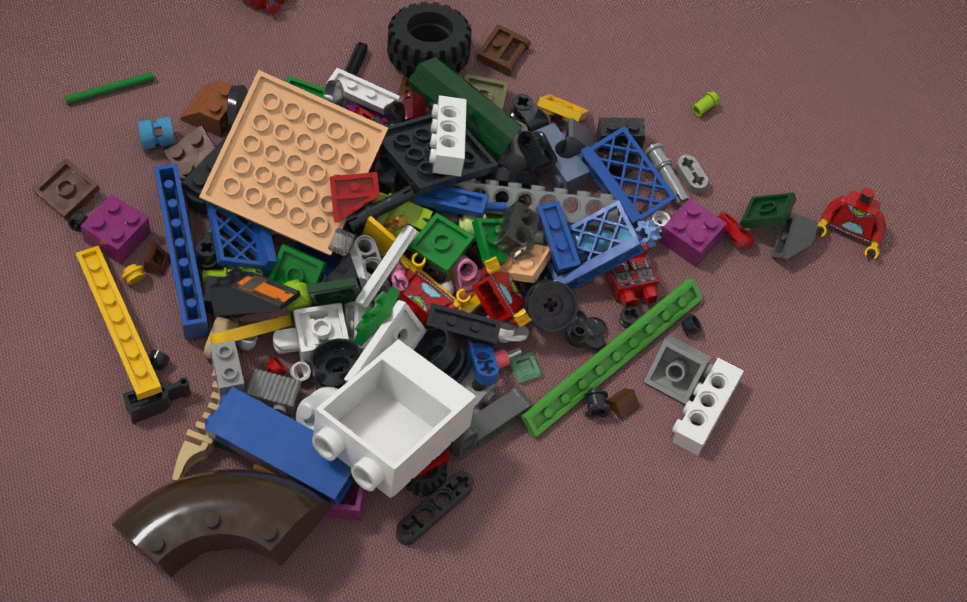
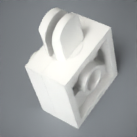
[273,303,349,365]

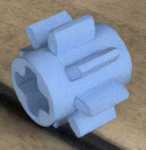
[634,220,662,247]

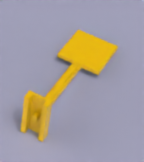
[362,216,482,336]

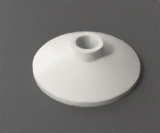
[486,316,529,343]

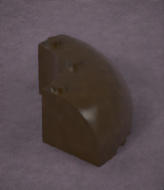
[111,469,333,577]

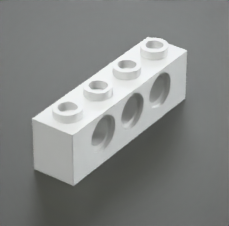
[429,95,466,177]
[672,358,744,456]

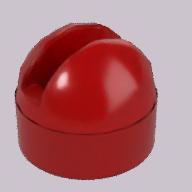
[266,357,287,376]

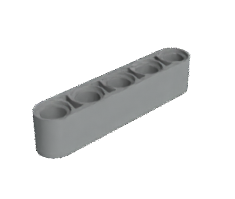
[351,235,399,339]

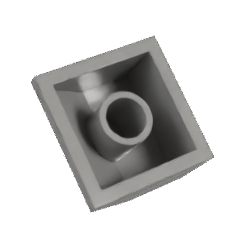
[644,335,712,404]

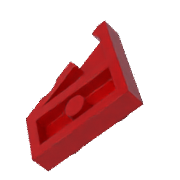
[329,172,380,223]

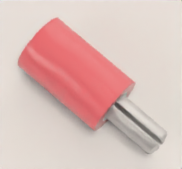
[478,347,522,374]

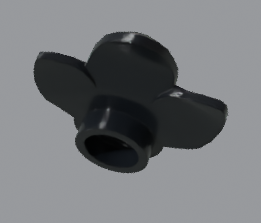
[566,311,606,349]

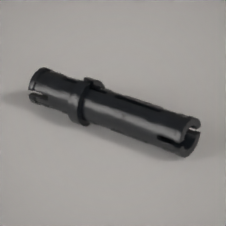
[346,185,416,231]

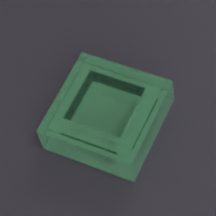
[510,352,541,383]

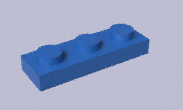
[414,186,489,218]
[535,201,581,273]

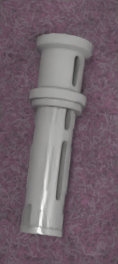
[645,143,690,207]

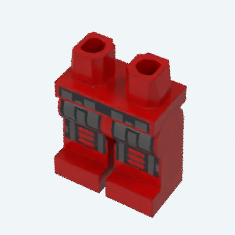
[603,242,659,307]

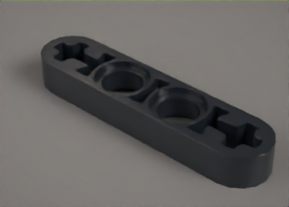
[396,472,474,545]

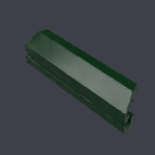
[408,57,522,162]

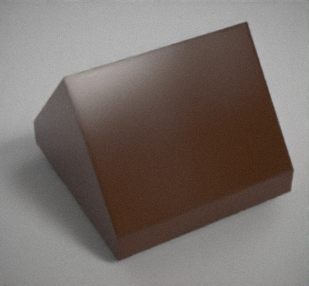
[143,242,170,275]
[606,388,640,419]

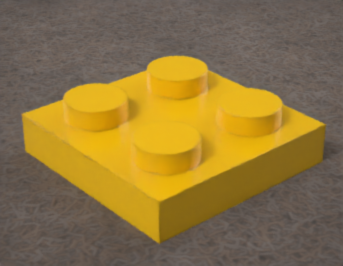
[537,94,589,122]

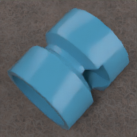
[138,116,175,150]

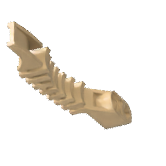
[172,317,242,481]

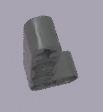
[449,387,534,459]

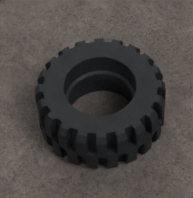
[387,2,472,77]

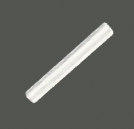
[355,225,417,309]

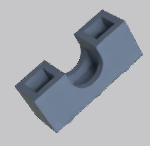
[534,123,590,193]

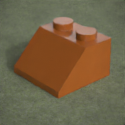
[180,80,234,137]

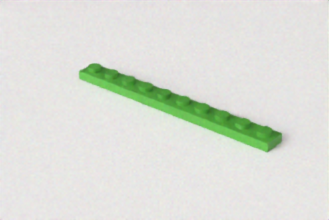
[521,279,703,437]

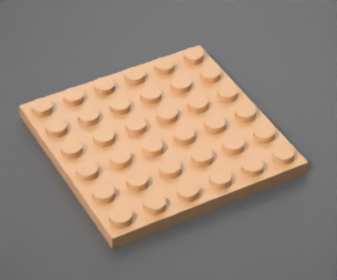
[199,70,388,257]

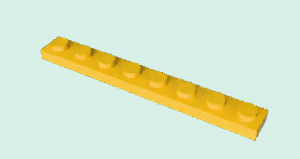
[76,245,162,400]

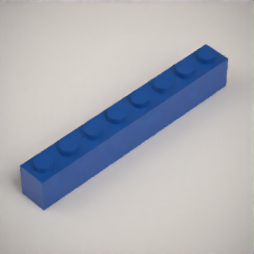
[154,163,209,340]

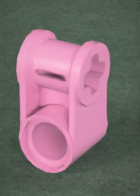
[451,255,480,300]

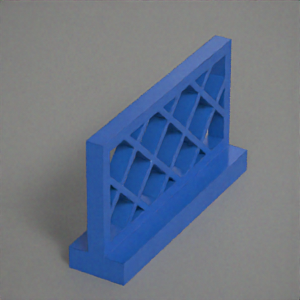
[579,126,677,228]
[539,200,646,290]
[206,202,277,276]

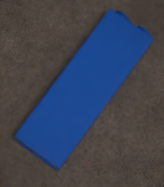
[205,387,355,506]

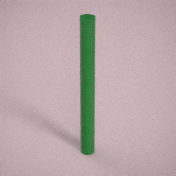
[65,72,154,105]

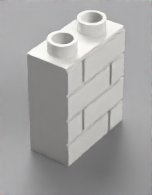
[312,339,476,498]

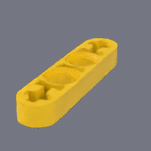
[209,314,293,345]

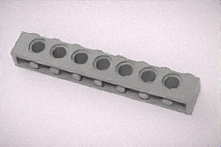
[450,178,618,228]

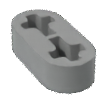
[676,155,708,195]

